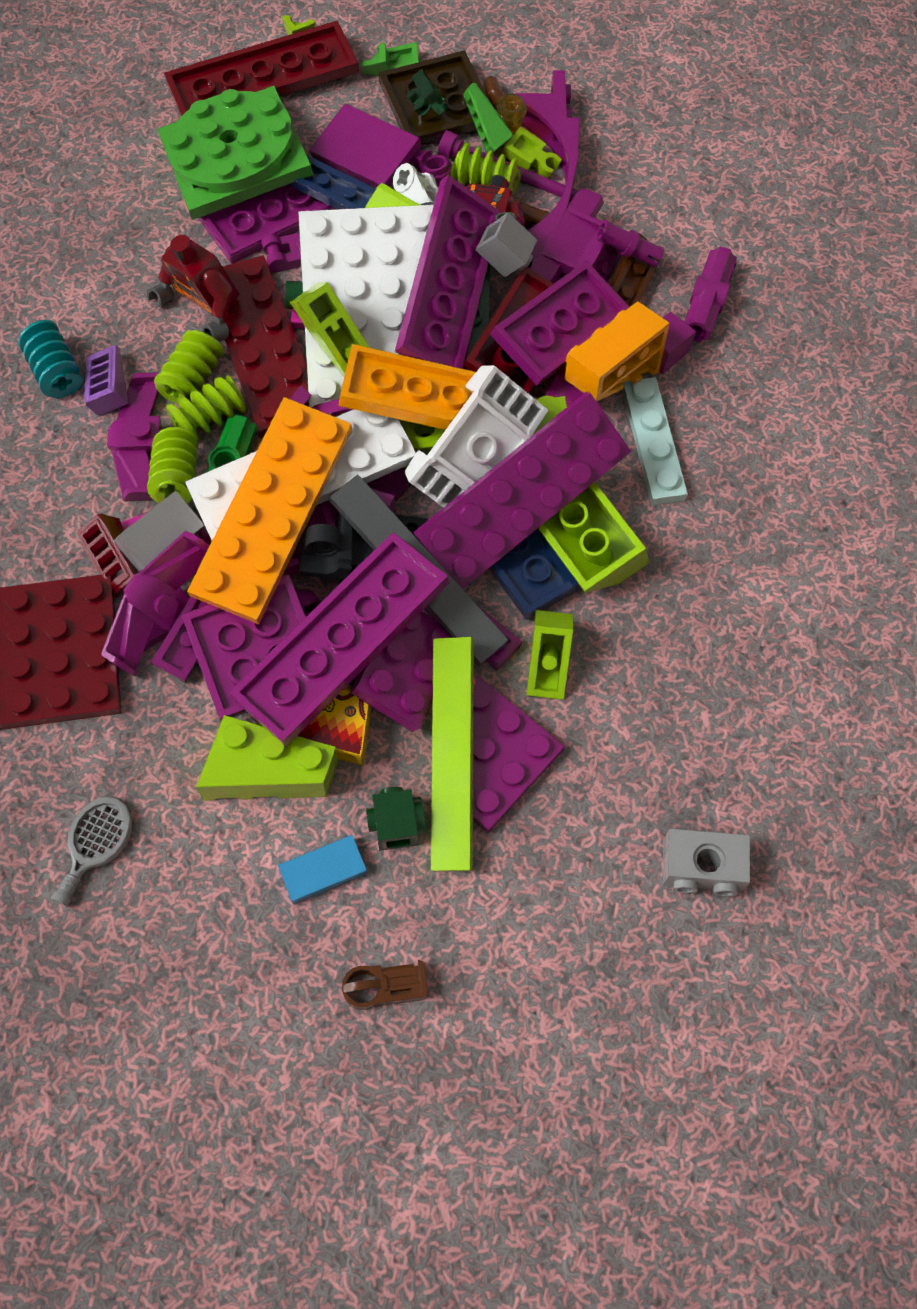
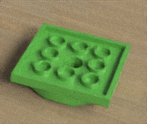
[157,86,314,220]

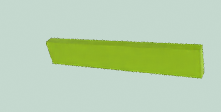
[431,637,474,872]

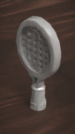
[50,796,132,907]

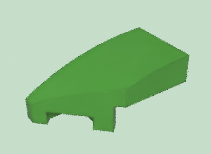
[361,42,421,76]

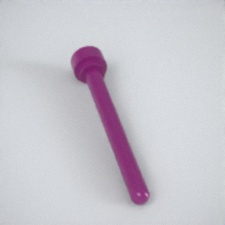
[438,130,578,201]

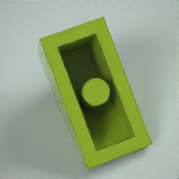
[526,610,573,700]

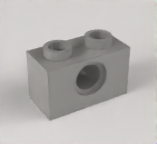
[663,829,750,897]

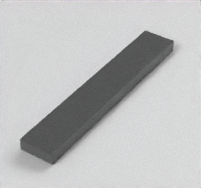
[329,474,508,666]

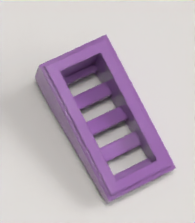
[84,345,128,416]

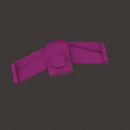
[107,372,162,501]
[101,531,210,677]

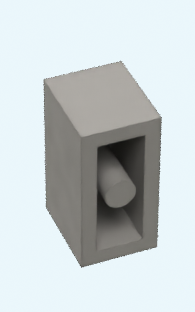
[113,490,204,572]

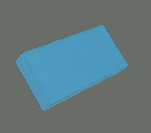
[278,835,368,905]

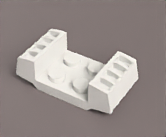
[404,365,548,508]

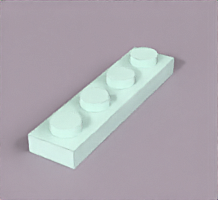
[622,377,688,505]

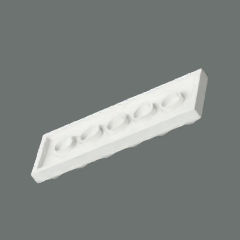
[185,409,416,540]

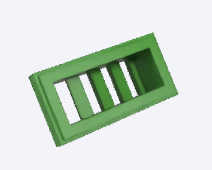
[463,82,513,153]

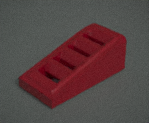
[77,514,138,598]

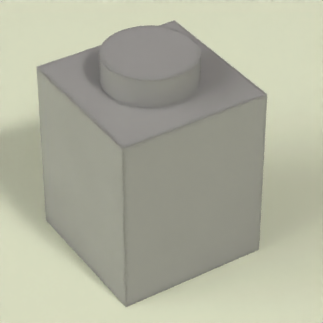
[476,212,537,277]

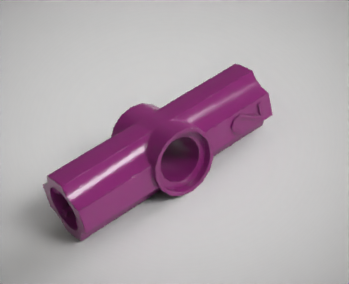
[685,246,737,342]

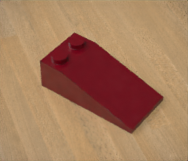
[463,267,553,394]

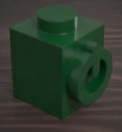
[366,787,426,851]

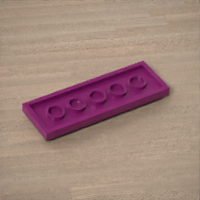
[395,175,501,369]
[413,392,632,589]
[229,532,450,747]

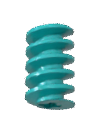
[18,320,84,399]

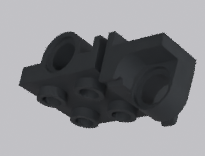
[298,511,428,585]

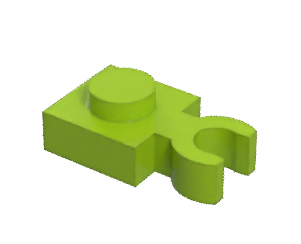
[502,126,562,179]

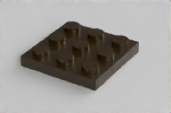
[379,50,491,145]

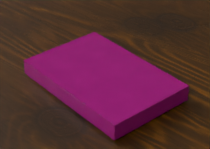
[309,103,422,188]

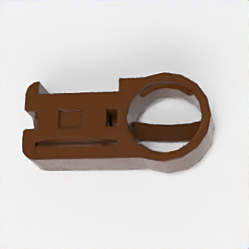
[342,960,428,1010]

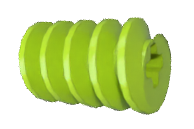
[450,142,521,197]
[154,330,225,404]
[166,375,247,440]
[147,427,198,504]

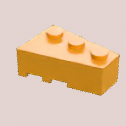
[565,301,670,401]

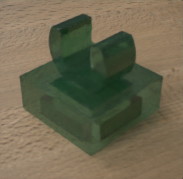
[406,69,448,116]

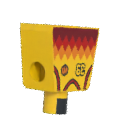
[297,675,372,766]

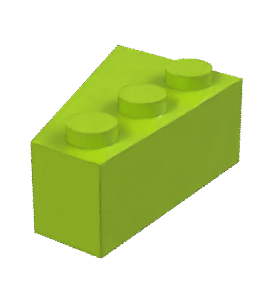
[196,715,339,801]

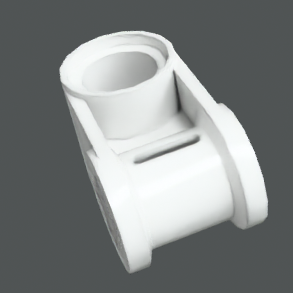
[393,163,438,205]

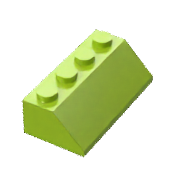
[538,482,650,593]

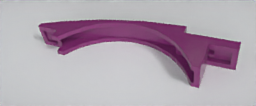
[514,70,579,268]

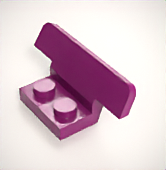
[530,189,622,284]

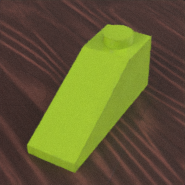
[290,282,370,377]

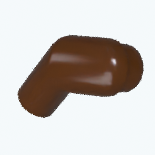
[484,76,515,117]

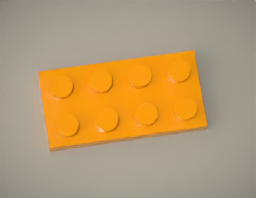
[338,344,476,430]

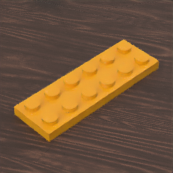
[187,397,352,624]

